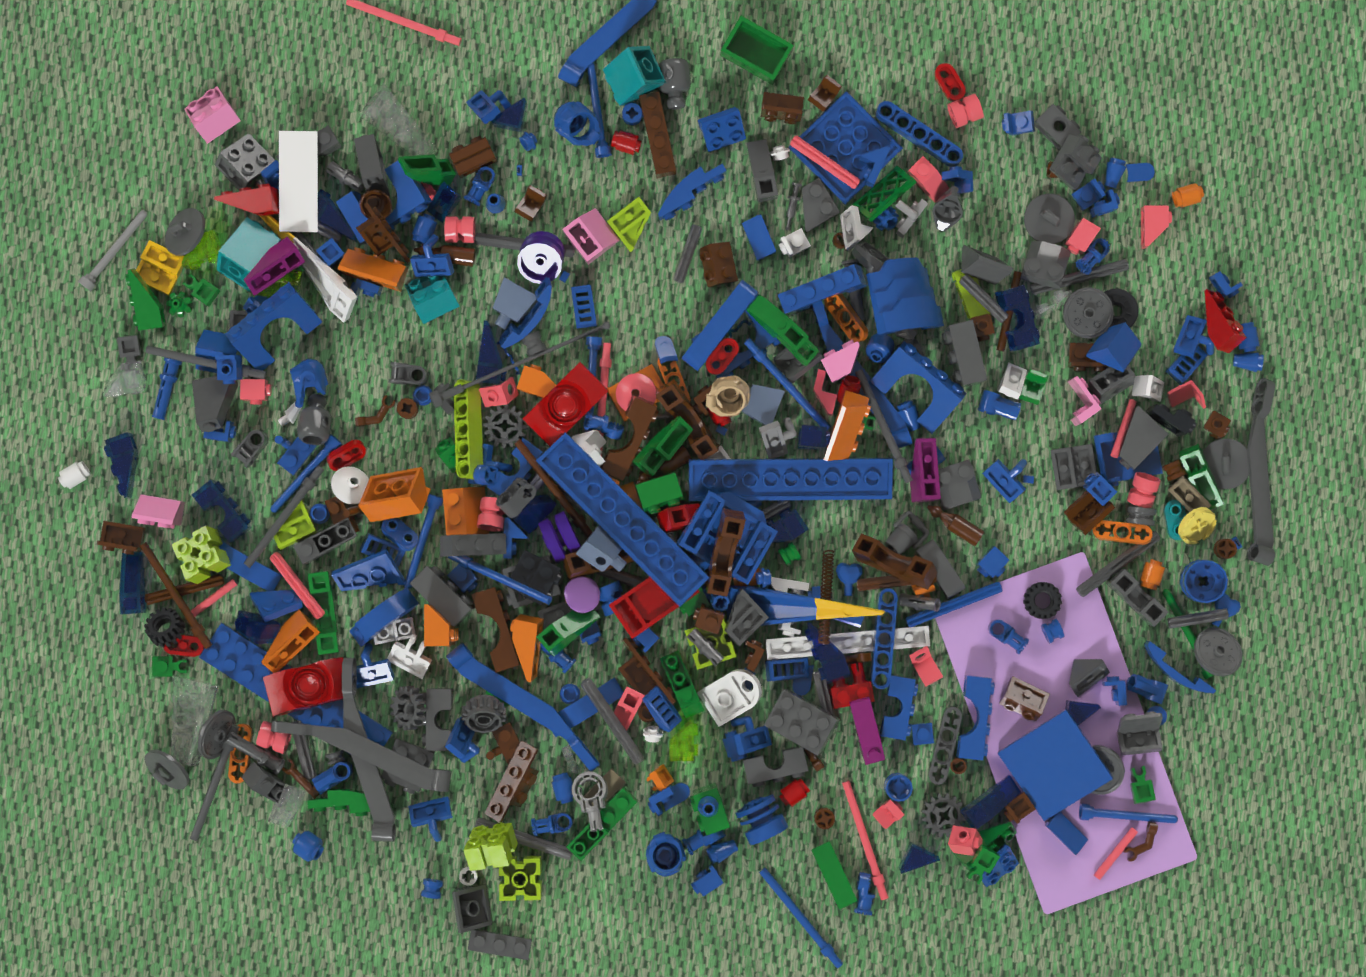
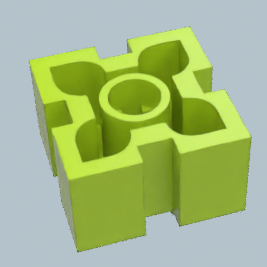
[172,525,231,584]
[684,618,736,670]
[463,823,518,871]
[499,856,542,901]

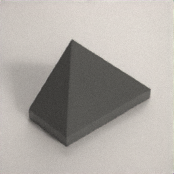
[1069,659,1110,697]

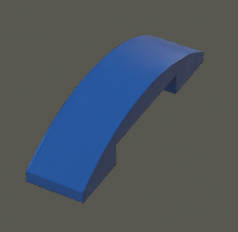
[499,276,552,349]
[219,541,282,591]
[1144,641,1216,693]
[552,677,624,737]

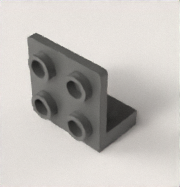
[215,134,275,190]

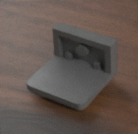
[1117,711,1163,756]

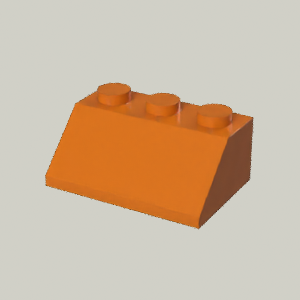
[338,247,408,292]
[824,390,871,461]
[358,467,427,522]
[442,487,489,535]
[424,604,459,646]

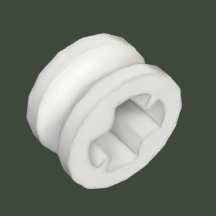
[459,866,478,886]

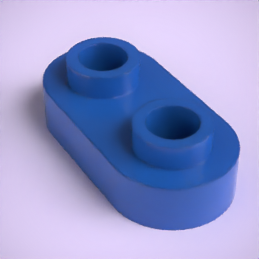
[381,518,418,551]

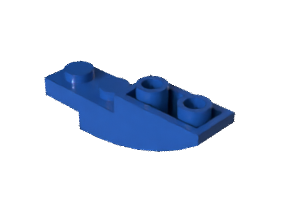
[658,163,727,221]

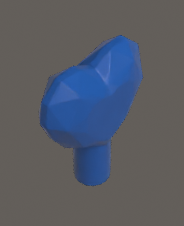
[836,563,862,596]
[1212,593,1241,627]

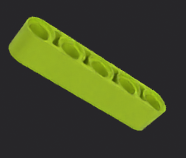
[454,379,483,480]

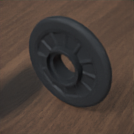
[1104,289,1138,328]

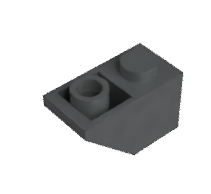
[241,761,292,805]

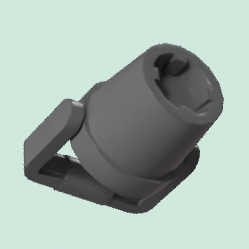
[885,511,929,555]

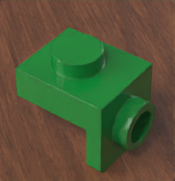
[1019,369,1048,405]
[435,437,456,473]

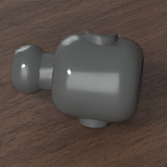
[659,58,691,110]
[297,394,332,445]

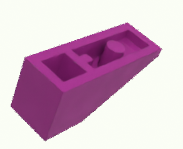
[244,237,305,296]
[910,438,941,502]
[849,697,885,765]

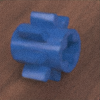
[873,206,899,231]

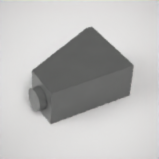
[192,376,238,432]
[1118,406,1169,470]

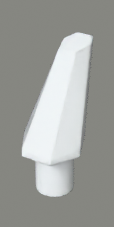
[278,402,302,426]

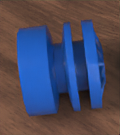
[1180,560,1228,603]
[735,795,788,845]

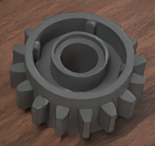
[462,695,506,733]

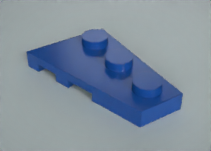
[331,549,405,591]

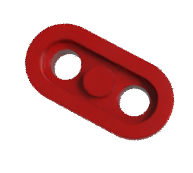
[934,63,966,102]
[706,338,739,375]
[327,440,366,471]
[163,634,205,657]

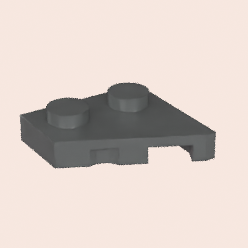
[802,178,840,233]
[724,589,769,646]

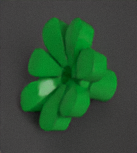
[166,291,192,318]

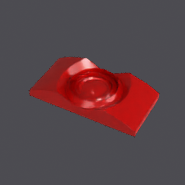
[523,362,609,447]
[609,577,700,639]
[263,657,344,717]

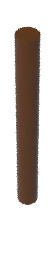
[996,271,1022,352]

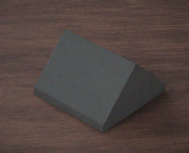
[961,245,1014,285]
[452,884,492,933]

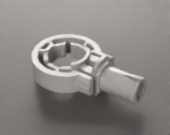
[572,771,608,832]

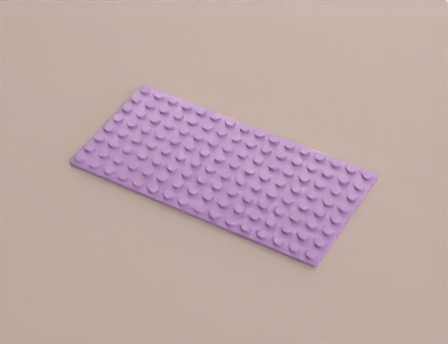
[935,552,1197,914]

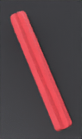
[790,136,860,189]
[270,552,325,619]

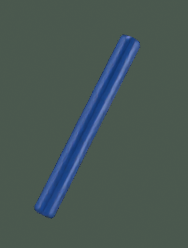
[906,582,1003,627]

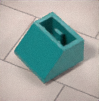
[405,276,460,324]

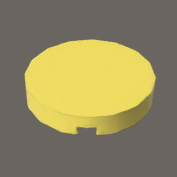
[1178,507,1217,544]

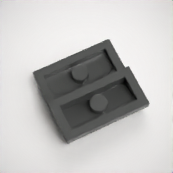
[1050,444,1097,490]

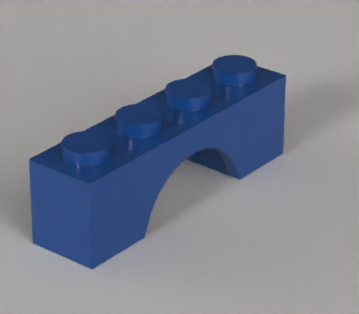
[956,675,995,761]

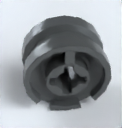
[1126,506,1157,526]

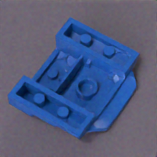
[866,257,944,335]
[676,490,778,585]

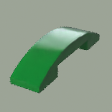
[308,571,339,655]

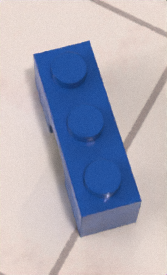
[487,438,543,496]
[880,675,918,740]

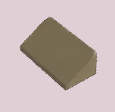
[1168,476,1212,512]
[584,768,626,806]

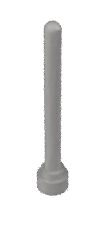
[78,210,147,292]

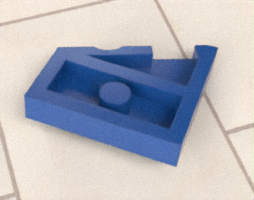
[250,590,303,623]

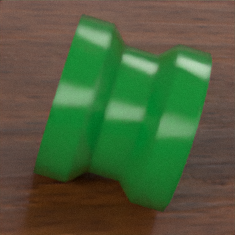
[778,542,802,567]

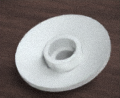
[331,466,369,505]

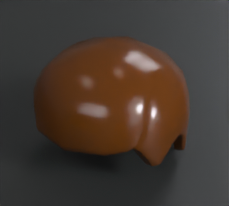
[359,189,392,220]

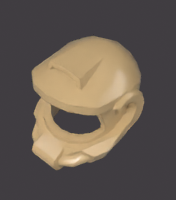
[706,376,751,417]

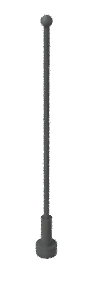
[429,321,611,408]

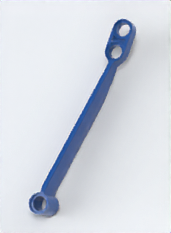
[558,0,657,87]
[812,300,912,448]
[446,643,600,772]

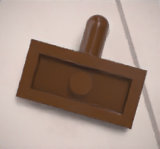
[325,497,362,532]
[486,722,520,765]

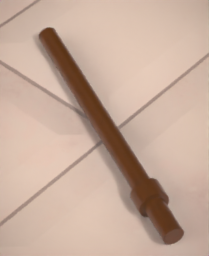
[514,439,592,539]
[139,542,212,649]

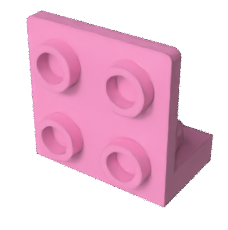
[1068,376,1101,426]

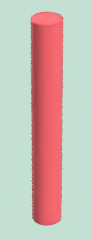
[1110,399,1137,458]
[191,579,238,617]
[1094,827,1138,880]

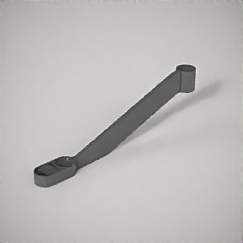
[1247,378,1275,566]
[342,658,396,842]
[271,721,451,792]

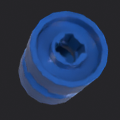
[599,581,623,617]
[884,773,913,802]

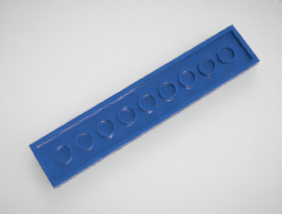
[536,432,709,607]
[688,458,893,501]
[199,623,393,755]

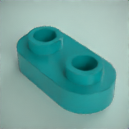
[1163,500,1186,540]

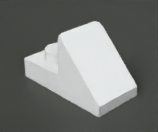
[840,205,873,251]
[997,362,1027,400]
[1132,375,1164,402]
[571,430,606,467]
[771,577,809,594]

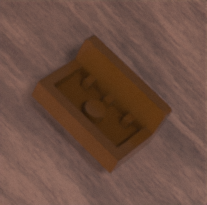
[700,242,738,287]
[1064,490,1115,535]
[96,521,145,555]

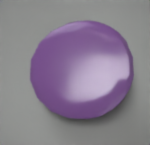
[564,576,600,614]

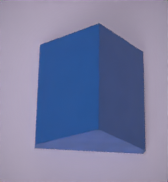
[1086,322,1141,372]
[195,330,241,373]

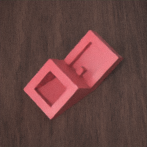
[813,369,837,416]
[614,686,645,731]

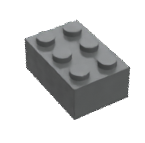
[942,320,987,388]
[410,566,475,627]
[764,689,840,756]

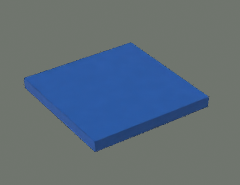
[789,91,903,205]
[998,709,1113,821]

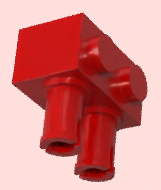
[829,662,875,709]

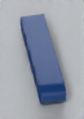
[876,101,963,167]
[681,280,759,371]
[871,588,898,689]

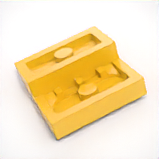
[136,240,186,297]

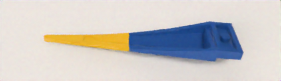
[726,585,885,626]

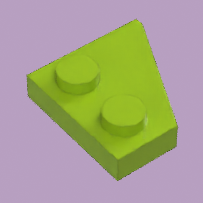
[607,197,651,252]
[274,499,317,550]

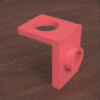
[479,377,519,407]
[1167,380,1206,409]
[909,646,943,687]

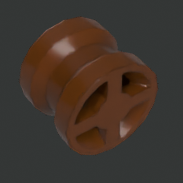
[397,398,419,419]
[1162,459,1187,482]
[1213,539,1237,559]
[814,807,835,829]

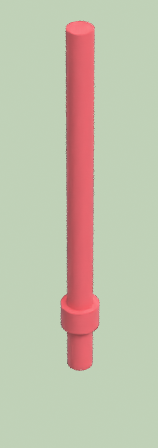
[346,0,462,46]
[597,343,612,457]
[842,780,889,900]

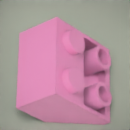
[184,86,241,144]
[562,208,620,265]
[821,340,860,382]
[132,494,185,529]

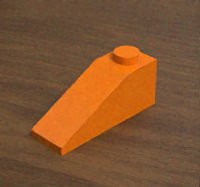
[517,364,556,399]
[261,610,320,673]
[510,614,544,682]

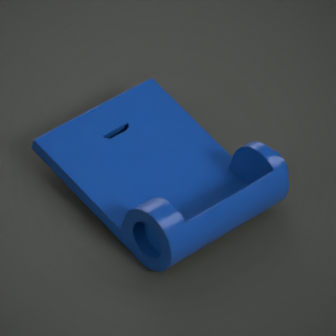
[1093,432,1163,487]

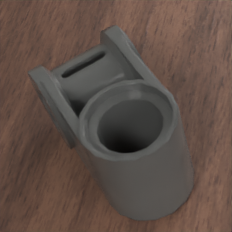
[388,362,429,386]
[231,430,269,468]
[496,478,536,518]

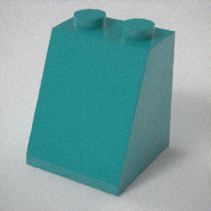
[603,46,666,106]
[217,217,281,292]

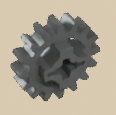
[483,404,528,449]
[390,686,427,731]
[921,793,966,838]

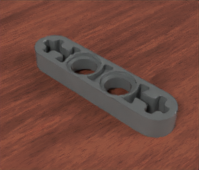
[928,706,962,785]

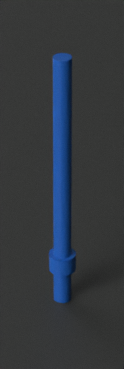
[744,338,831,432]
[448,556,552,605]
[759,868,843,969]

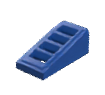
[571,285,597,329]
[1165,346,1208,385]
[359,532,406,567]
[765,657,810,681]
[642,686,682,732]

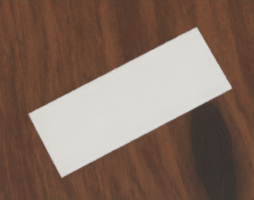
[279,131,318,232]

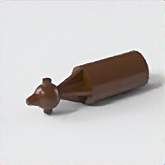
[414,244,476,267]
[635,445,692,485]
[927,505,984,547]

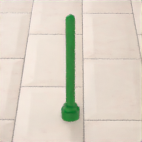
[1162,589,1214,679]

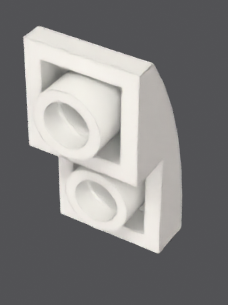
[373,617,416,645]

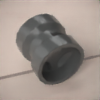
[521,331,547,357]

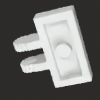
[387,634,432,679]

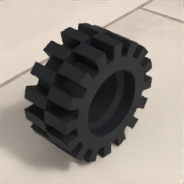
[1023,582,1062,619]
[144,607,185,647]

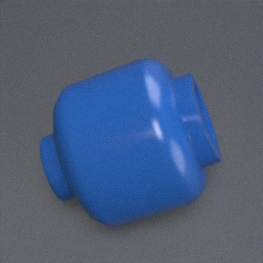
[865,333,895,363]
[292,831,324,862]

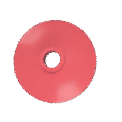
[616,373,656,411]

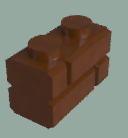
[449,136,497,178]

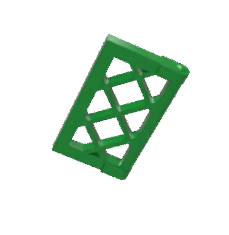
[852,165,917,222]

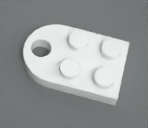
[697,669,762,727]

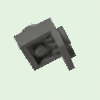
[773,348,824,383]

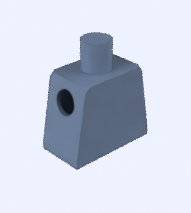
[493,277,537,330]
[742,384,785,425]
[576,525,627,572]

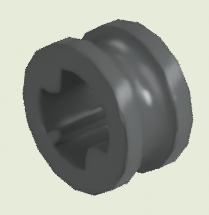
[325,750,346,765]

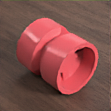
[947,93,984,128]
[444,216,475,243]
[1127,472,1161,508]
[477,497,505,532]
[256,721,292,754]

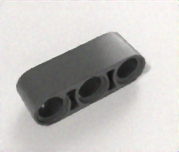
[916,539,965,600]

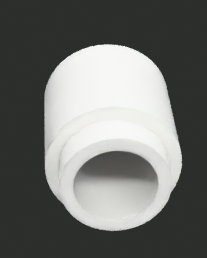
[58,461,91,489]

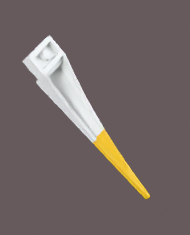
[259,215,358,323]

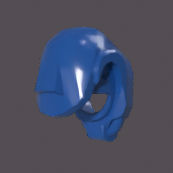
[554,101,601,146]
[290,359,329,408]
[646,832,687,877]

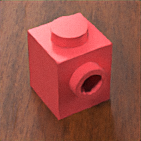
[240,379,272,405]
[948,825,983,856]

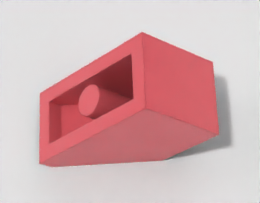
[907,156,949,203]
[1141,206,1172,249]
[1064,218,1101,255]

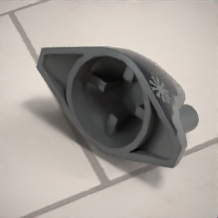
[932,186,963,232]

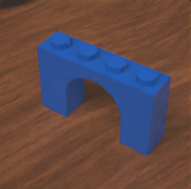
[336,161,432,244]
[778,264,868,315]
[225,282,322,371]
[691,293,781,378]
[870,341,967,434]

